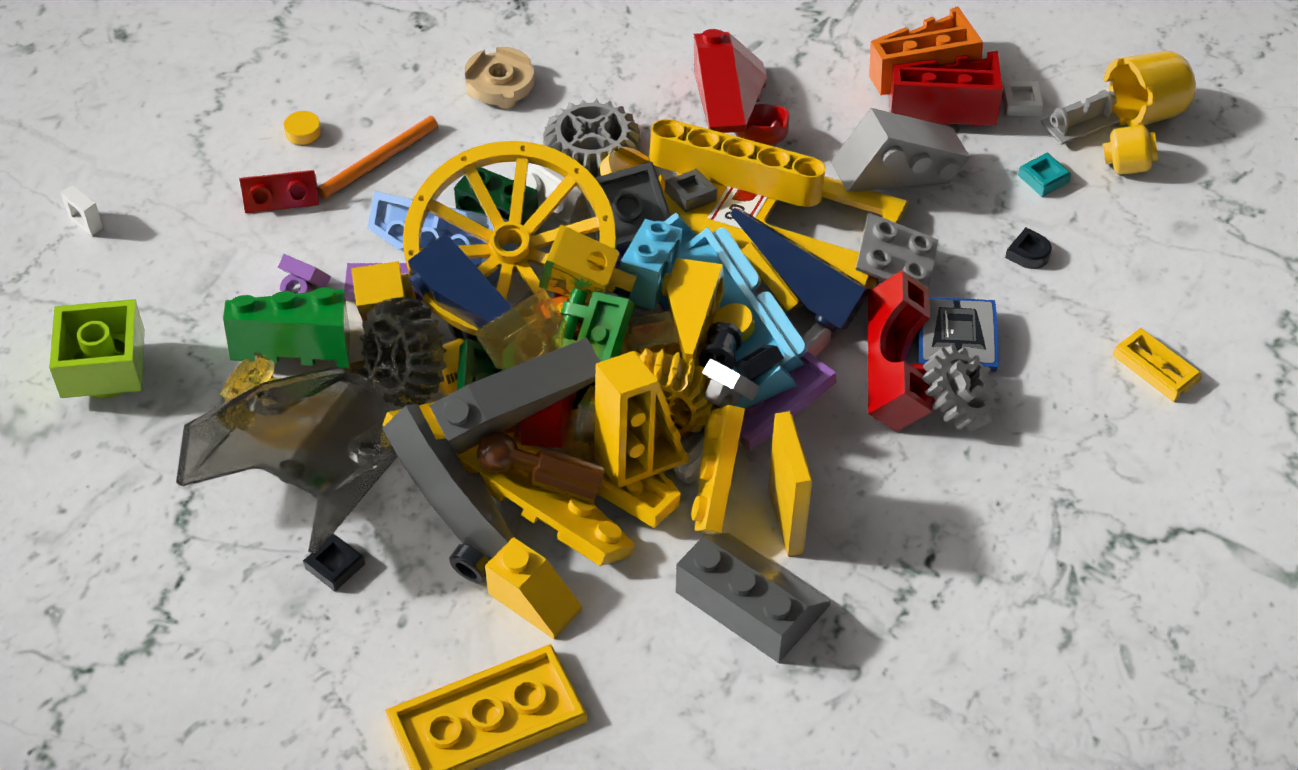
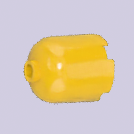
[1104,51,1196,126]

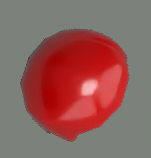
[734,104,790,147]

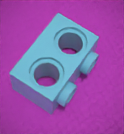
[617,219,682,310]

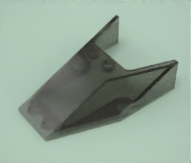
[176,359,432,555]

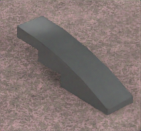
[382,404,513,560]

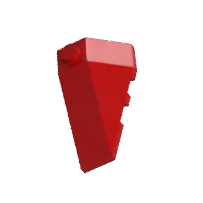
[694,29,767,133]

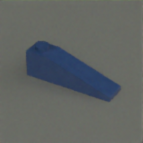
[730,208,871,331]
[408,233,548,359]

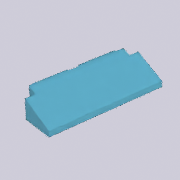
[660,213,807,408]

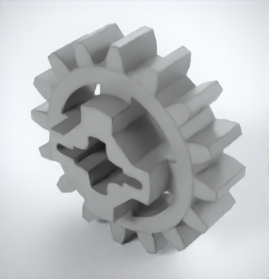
[922,345,1001,431]

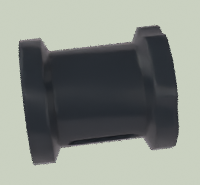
[699,322,742,370]

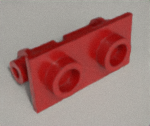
[239,170,319,213]

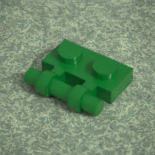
[549,288,635,362]

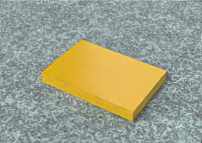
[768,411,813,557]

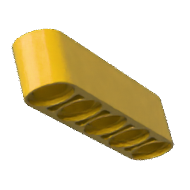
[649,119,826,207]

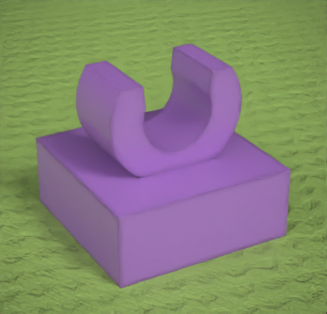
[277,254,331,293]

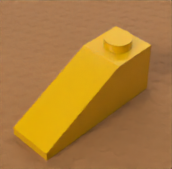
[662,258,725,366]

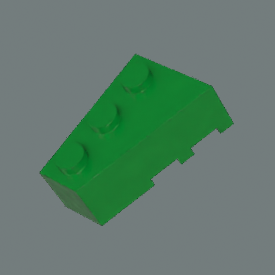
[223,287,350,368]

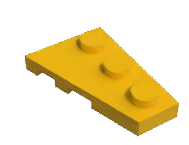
[691,405,745,535]

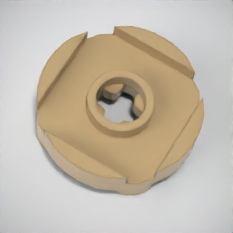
[464,47,535,109]

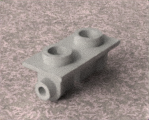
[1041,90,1120,145]

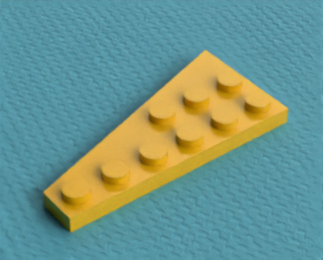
[383,402,635,566]

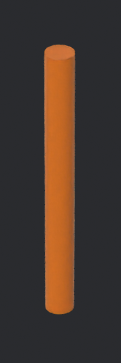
[317,116,438,200]

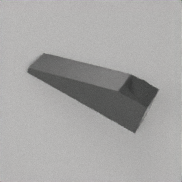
[429,338,600,455]

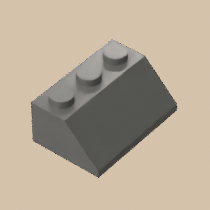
[676,533,831,663]

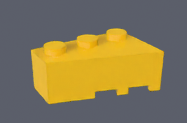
[594,351,690,488]

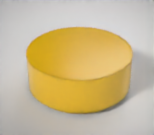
[284,111,321,145]
[713,303,755,342]

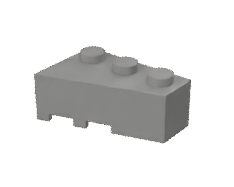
[831,108,970,192]

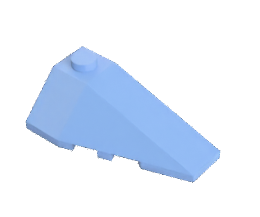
[367,191,517,286]

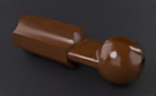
[476,432,604,504]

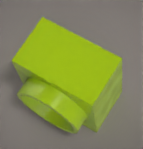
[49,299,145,399]

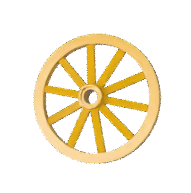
[403,141,616,339]

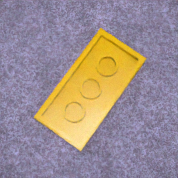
[385,644,587,770]

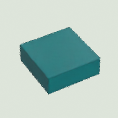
[1018,152,1071,197]

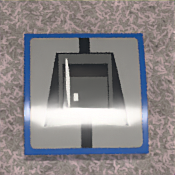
[916,297,999,372]

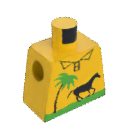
[539,224,637,303]

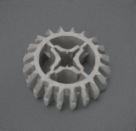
[543,98,641,178]

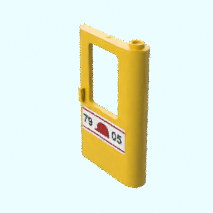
[664,173,909,289]

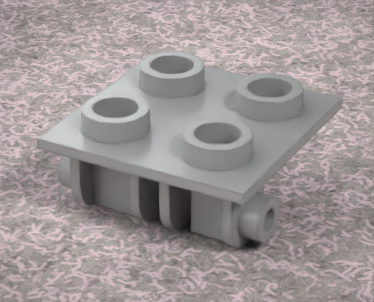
[855,212,939,289]

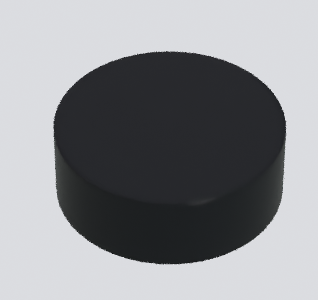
[449,544,490,583]

